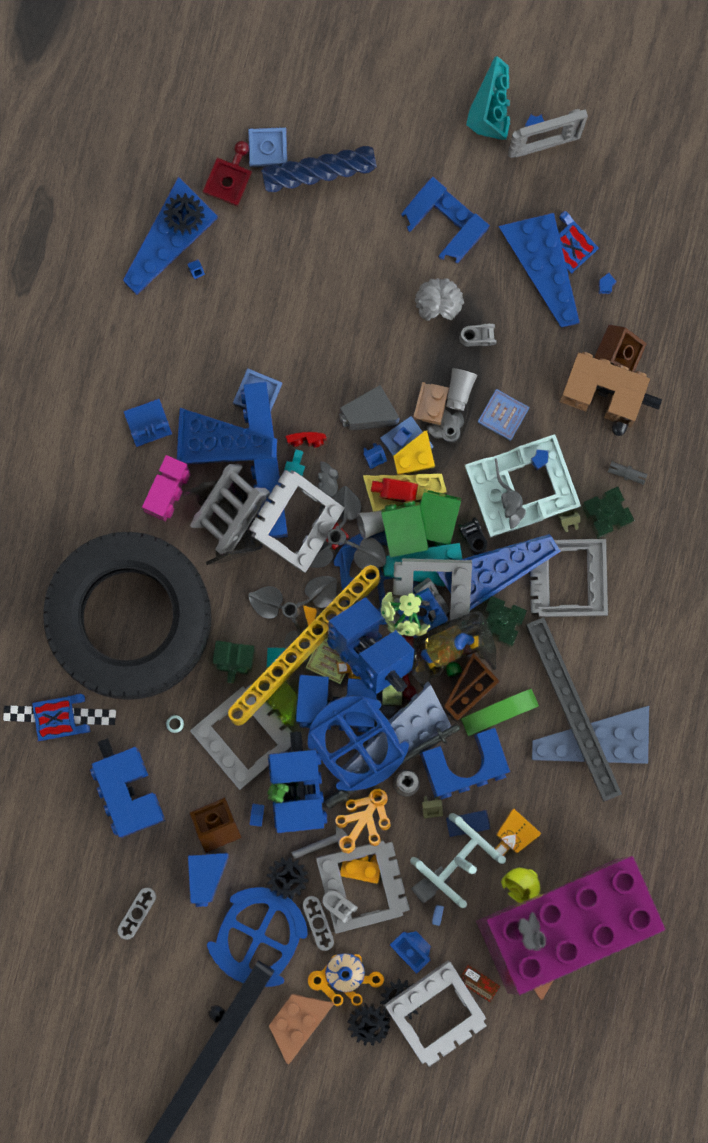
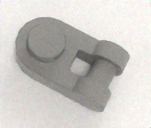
[322,890,358,923]

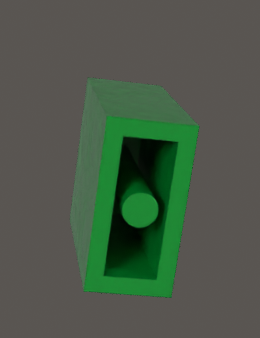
[420,489,461,546]
[381,500,428,557]

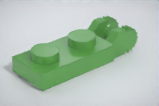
[267,783,289,803]

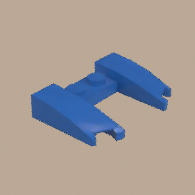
[401,177,490,263]

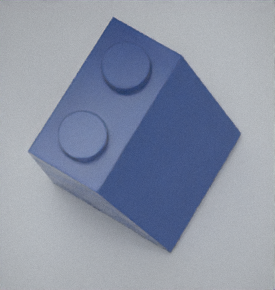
[188,853,229,907]

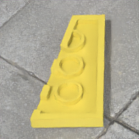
[363,474,447,511]

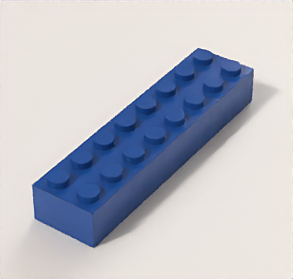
[240,382,288,539]

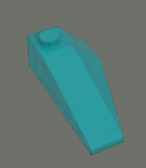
[466,56,510,140]
[383,543,462,587]

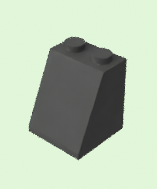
[339,385,399,431]

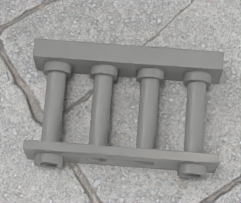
[190,464,270,554]

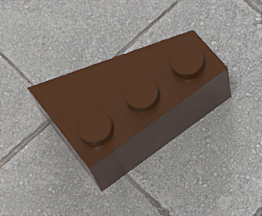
[443,653,500,722]

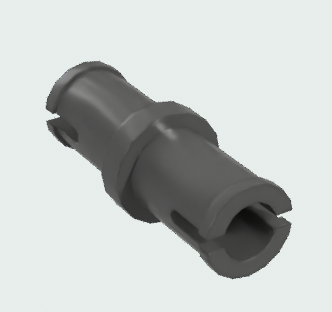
[608,461,648,485]

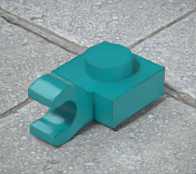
[284,449,305,476]

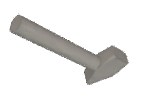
[292,826,350,859]

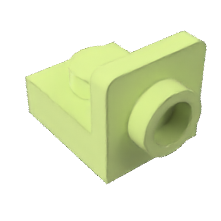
[382,678,402,705]

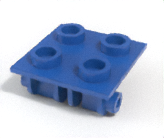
[124,399,172,447]

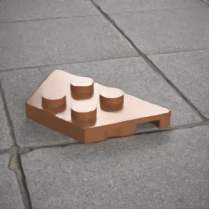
[269,994,335,1064]

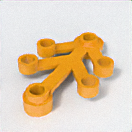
[335,789,391,853]
[308,954,384,1006]

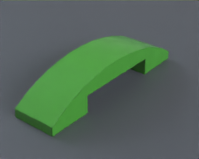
[461,689,539,737]

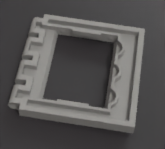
[508,109,588,158]
[249,470,344,573]
[530,539,608,617]
[392,559,472,634]
[190,684,292,790]
[316,840,410,934]
[384,960,486,1067]

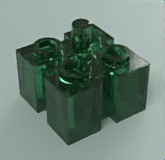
[581,486,635,539]
[476,596,527,648]
[213,640,255,684]

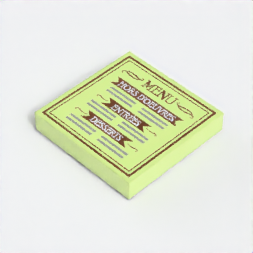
[306,637,346,684]

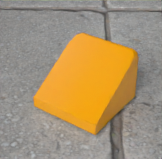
[303,605,317,626]

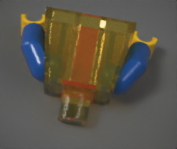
[421,625,482,669]

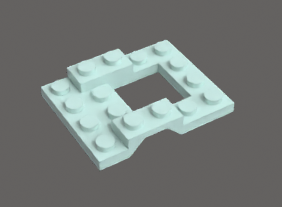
[465,434,581,537]

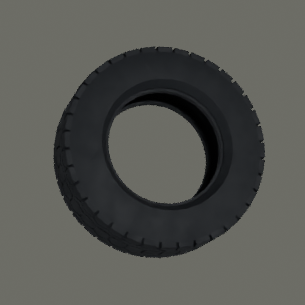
[43,532,211,700]

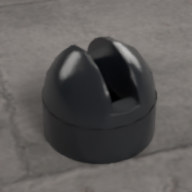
[612,421,628,436]
[208,1005,226,1023]

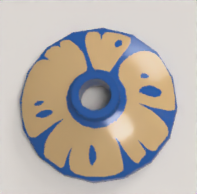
[326,953,365,992]

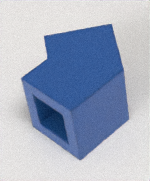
[525,114,544,127]
[188,260,205,279]
[599,273,616,294]
[393,427,412,448]
[530,450,549,470]
[250,804,265,827]

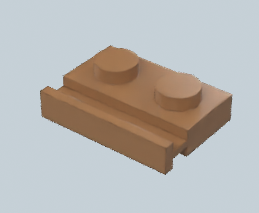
[413,382,449,425]

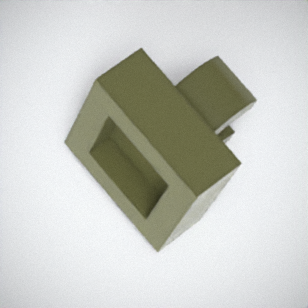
[558,508,581,532]
[422,796,443,819]

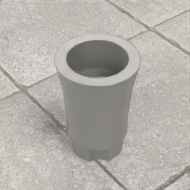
[446,368,478,411]
[357,510,385,539]
[393,770,420,797]

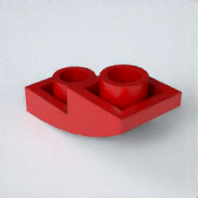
[286,432,327,448]

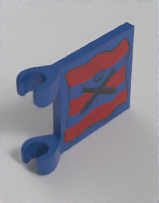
[559,211,599,274]
[32,694,90,741]

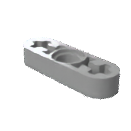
[118,888,156,939]
[303,896,334,951]

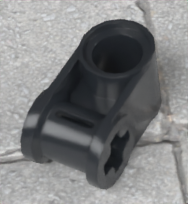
[458,517,487,555]

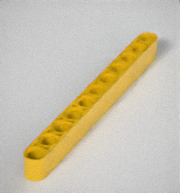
[228,565,381,726]

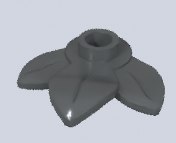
[427,410,464,442]
[519,912,546,951]

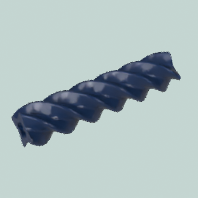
[261,146,377,192]

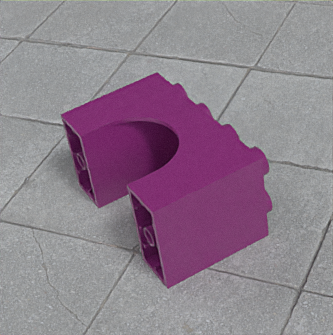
[476,856,666,995]

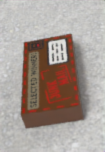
[460,964,500,1002]

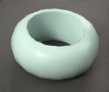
[166,715,184,733]

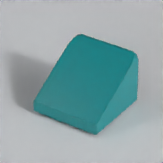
[266,648,287,667]

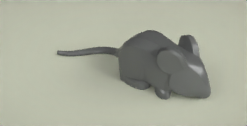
[495,458,526,529]
[318,461,339,517]

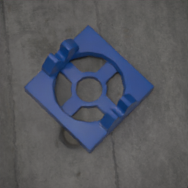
[395,588,448,638]

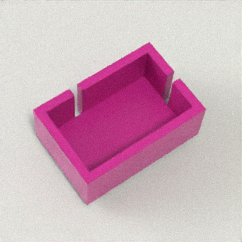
[142,455,190,522]

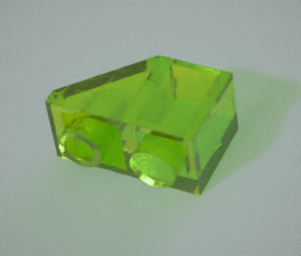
[267,681,298,727]

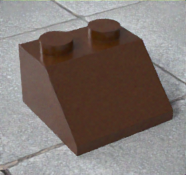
[594,324,647,372]
[190,798,242,853]

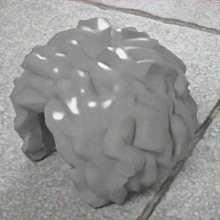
[415,278,464,321]

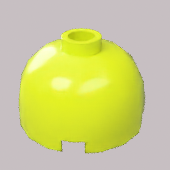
[501,867,541,903]

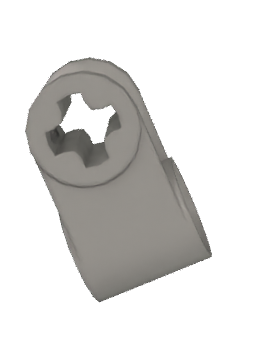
[459,324,497,347]

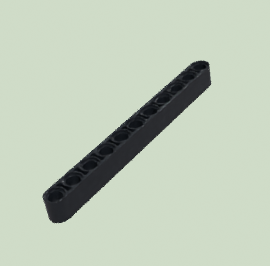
[145,960,275,1143]

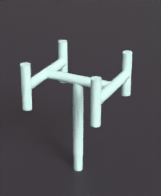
[410,813,506,908]

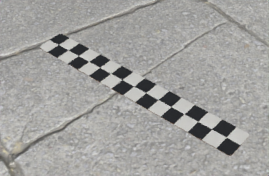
[3,705,116,725]

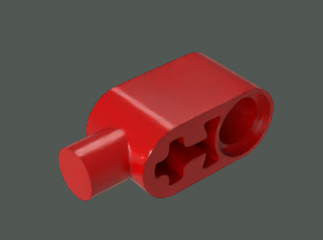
[371,478,418,503]

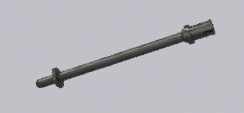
[324,724,460,809]

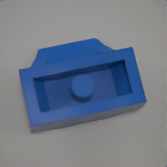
[390,931,431,974]

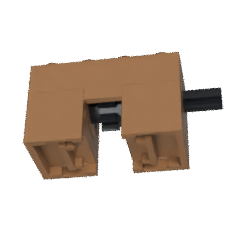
[559,352,662,428]

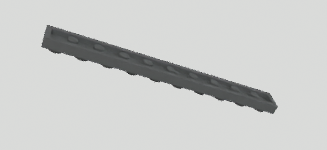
[526,617,622,802]

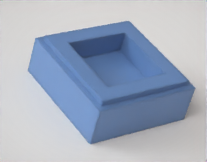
[432,905,444,926]

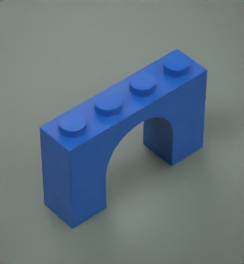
[420,728,510,800]

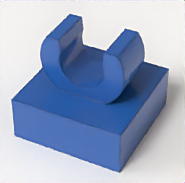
[363,443,387,469]

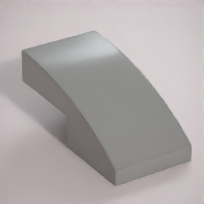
[413,578,450,620]

